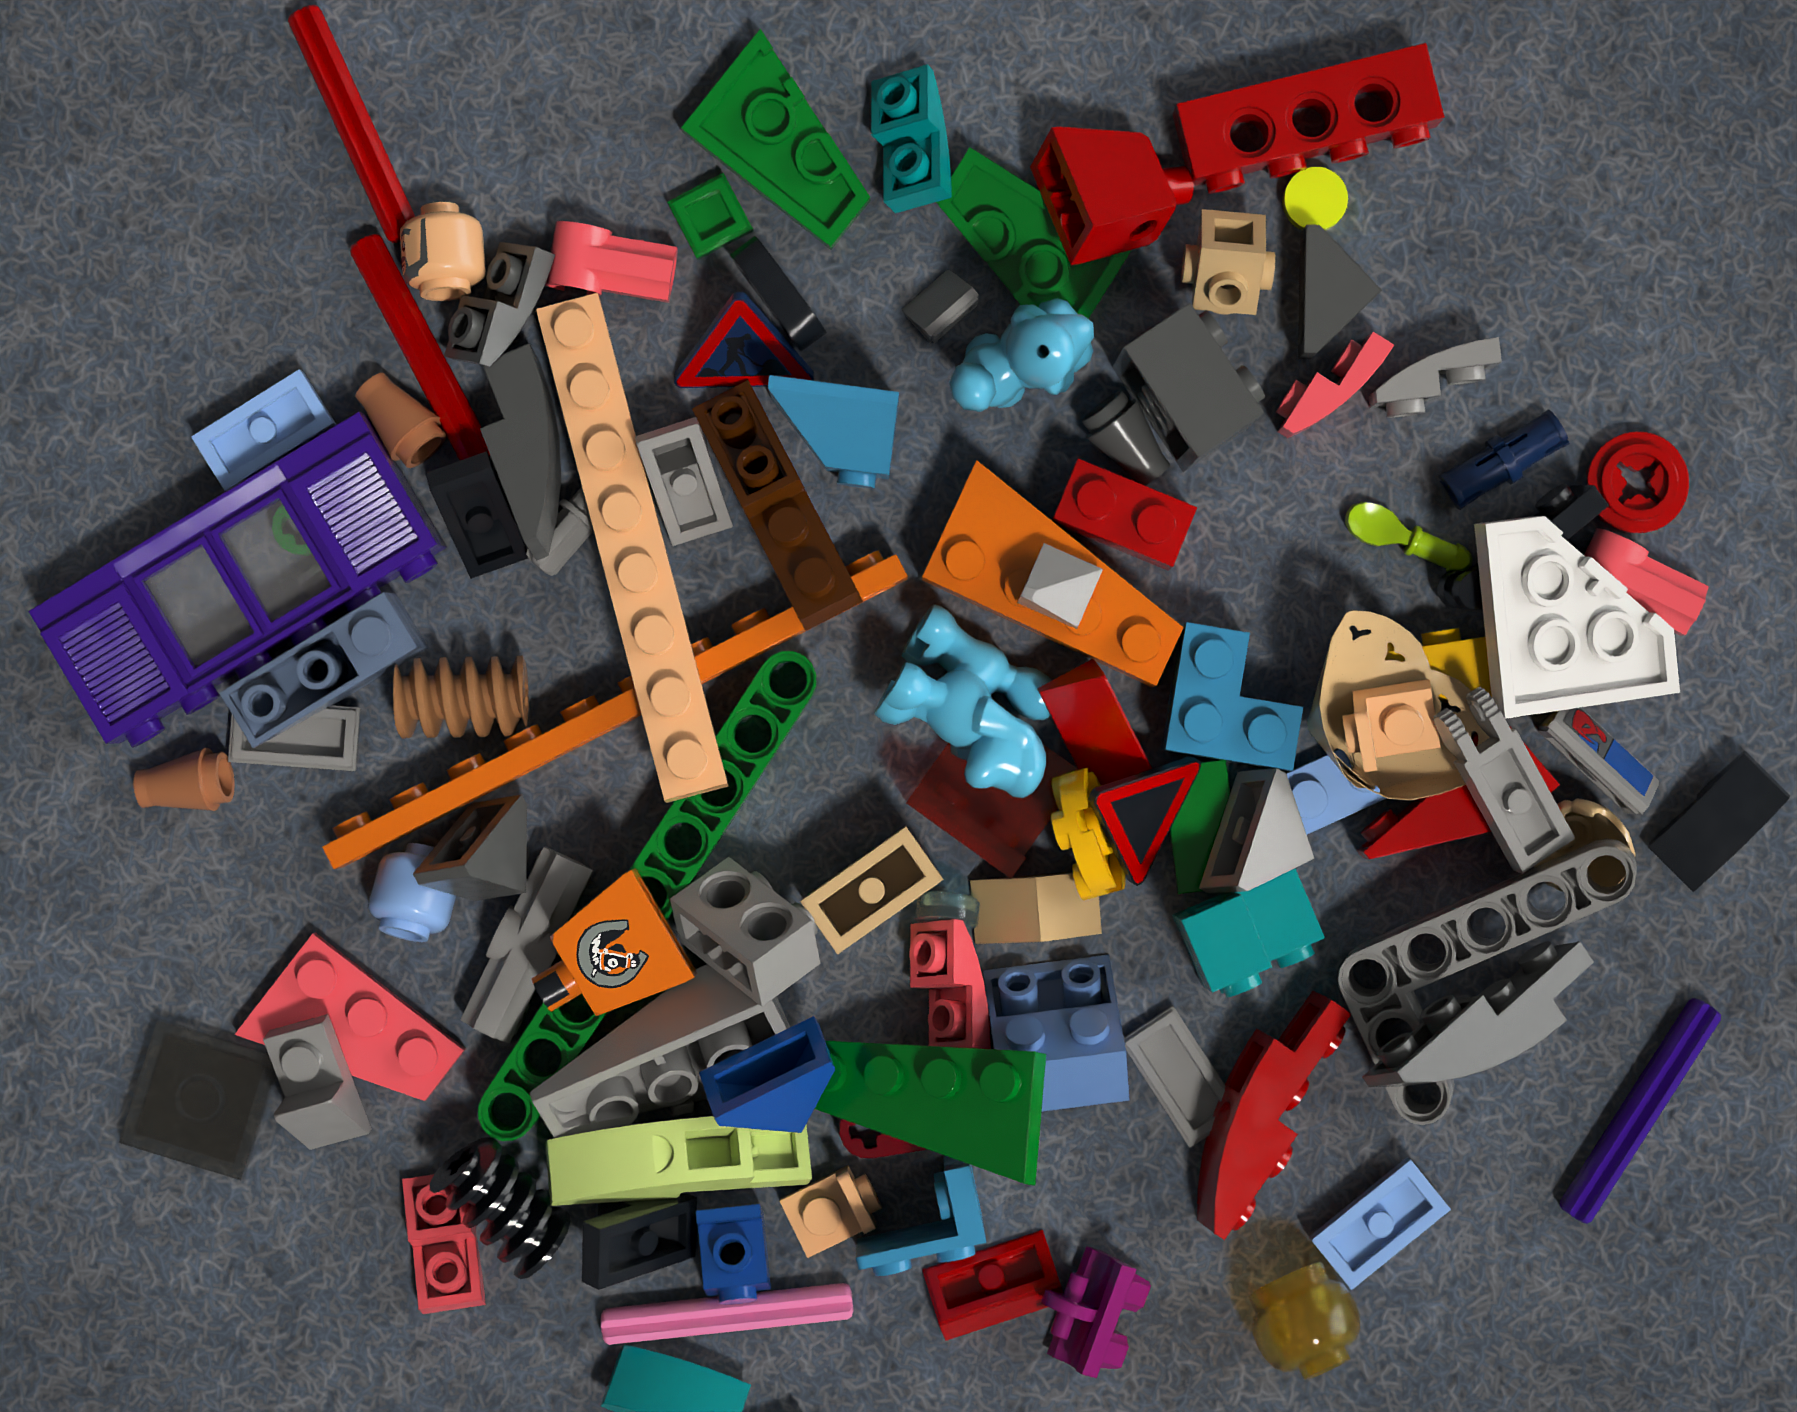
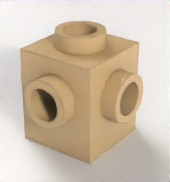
[1181,209,1275,315]

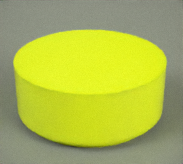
[1282,167,1348,231]

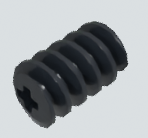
[430,1137,571,1279]

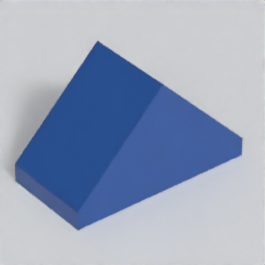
[699,1016,835,1133]

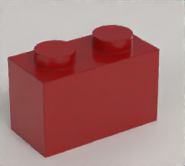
[1052,458,1197,570]

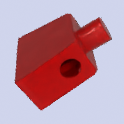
[1030,127,1194,265]

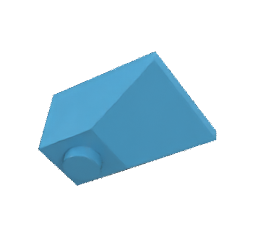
[768,375,899,489]

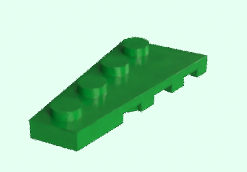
[815,1041,1046,1186]

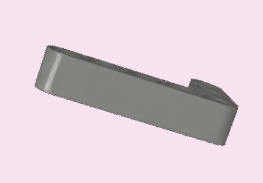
[1338,838,1637,1125]

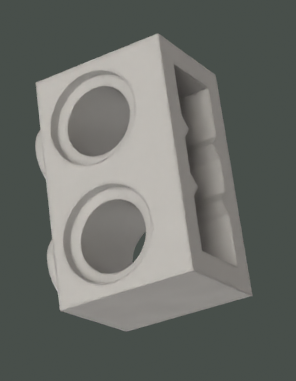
[670,857,821,1007]

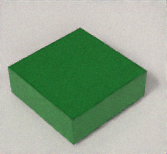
[667,173,754,260]

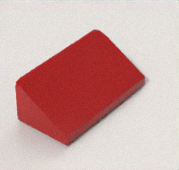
[1037,658,1152,785]
[922,1230,1063,1341]

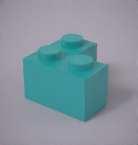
[1172,868,1325,998]

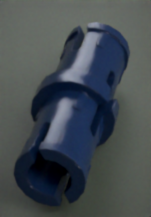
[1438,409,1570,510]

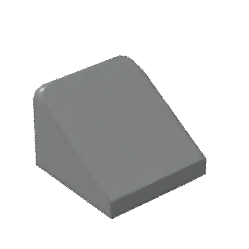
[902,270,979,343]

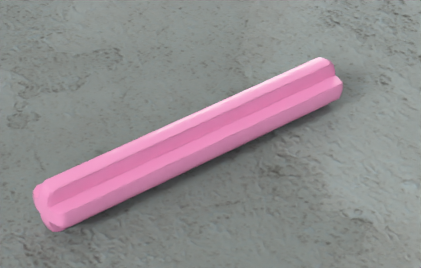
[600,1283,853,1345]

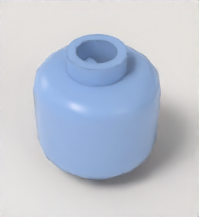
[368,843,456,942]

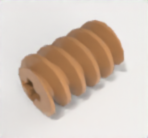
[393,655,529,739]

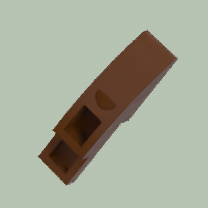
[692,380,863,631]

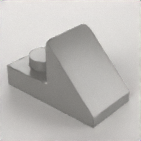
[635,417,733,546]
[263,1014,372,1150]

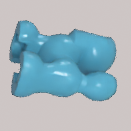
[949,298,1094,412]
[874,604,1051,798]

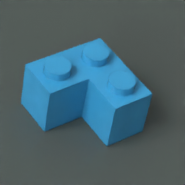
[1161,622,1303,771]

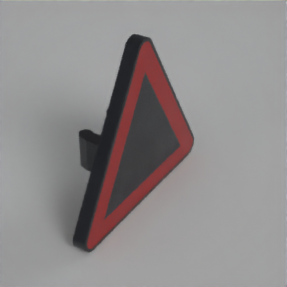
[1088,756,1201,886]

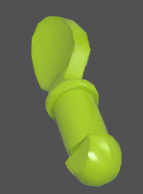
[1345,502,1473,572]

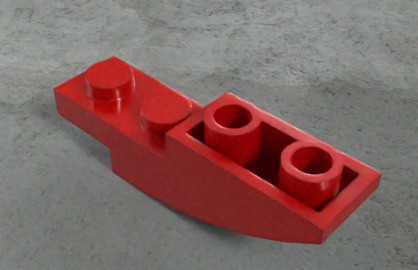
[1197,991,1351,1241]

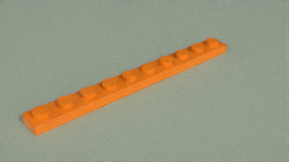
[322,550,908,869]

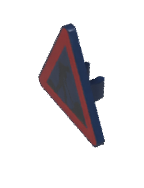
[674,292,814,388]

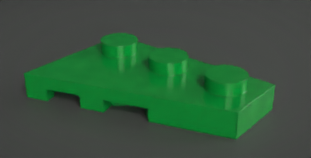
[681,29,871,250]
[936,147,1132,319]

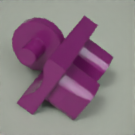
[1041,1246,1151,1378]

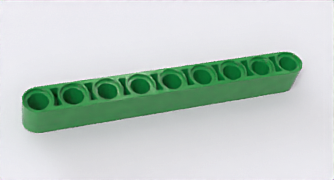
[478,651,817,1141]

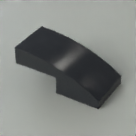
[1648,750,1790,892]

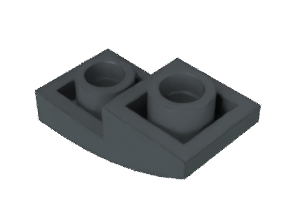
[444,242,555,367]

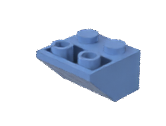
[983,954,1130,1112]

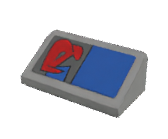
[1538,707,1659,815]

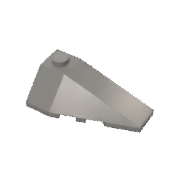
[530,964,790,1138]

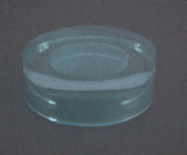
[915,891,980,929]

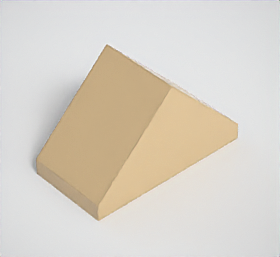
[970,872,1102,944]

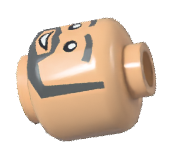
[400,202,486,301]

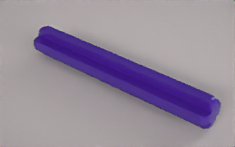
[1560,998,1721,1224]

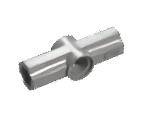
[460,846,594,1044]

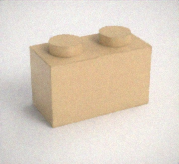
[800,826,944,955]

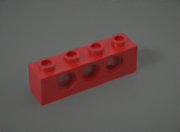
[1173,43,1445,194]

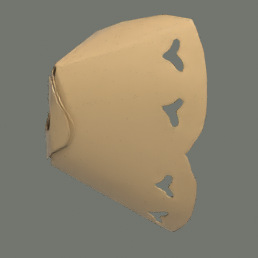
[1307,610,1490,800]

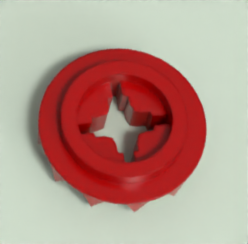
[1586,432,1689,533]

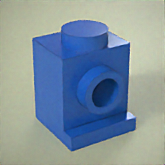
[696,1204,771,1305]

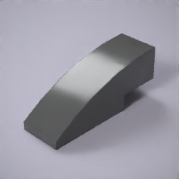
[480,343,561,561]

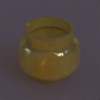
[1248,1262,1360,1381]

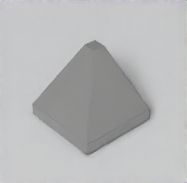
[1017,543,1103,629]

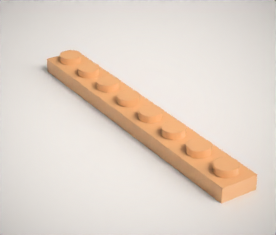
[536,293,729,803]

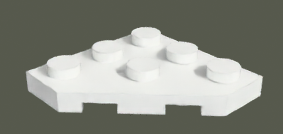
[1474,516,1680,719]

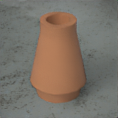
[355,372,446,468]
[133,748,235,811]

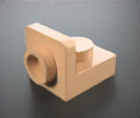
[1342,679,1441,773]
[779,1165,882,1258]

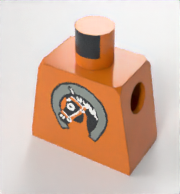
[531,868,698,1016]

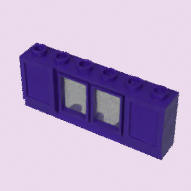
[28,412,447,748]

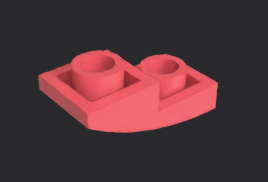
[1276,332,1394,438]
[909,919,991,1049]
[402,1174,486,1314]

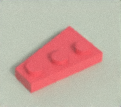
[234,933,466,1101]

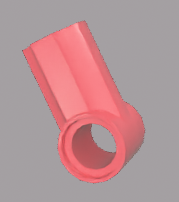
[545,221,678,303]
[1584,528,1709,636]

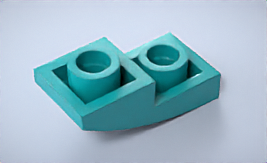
[871,64,952,214]
[600,1345,751,1412]

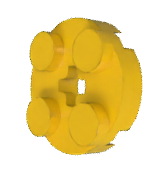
[1051,768,1125,901]

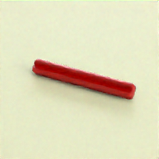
[288,5,415,243]
[350,234,490,460]

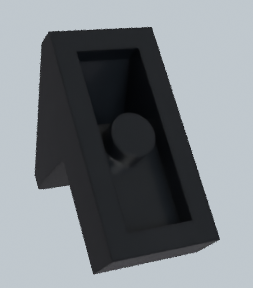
[426,451,528,579]
[582,1193,697,1290]

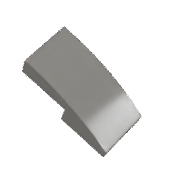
[1368,337,1502,418]

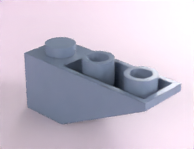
[219,592,429,748]

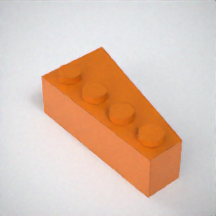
[922,460,1184,687]

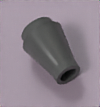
[1081,390,1170,486]

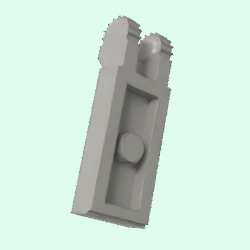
[1433,686,1575,874]

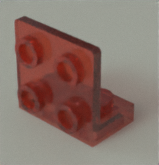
[906,743,1078,878]

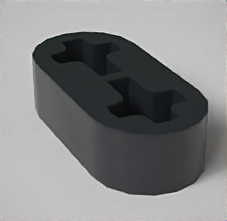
[729,236,827,352]

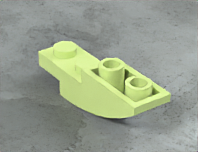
[545,1116,812,1206]

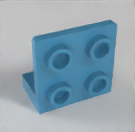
[855,1155,986,1276]

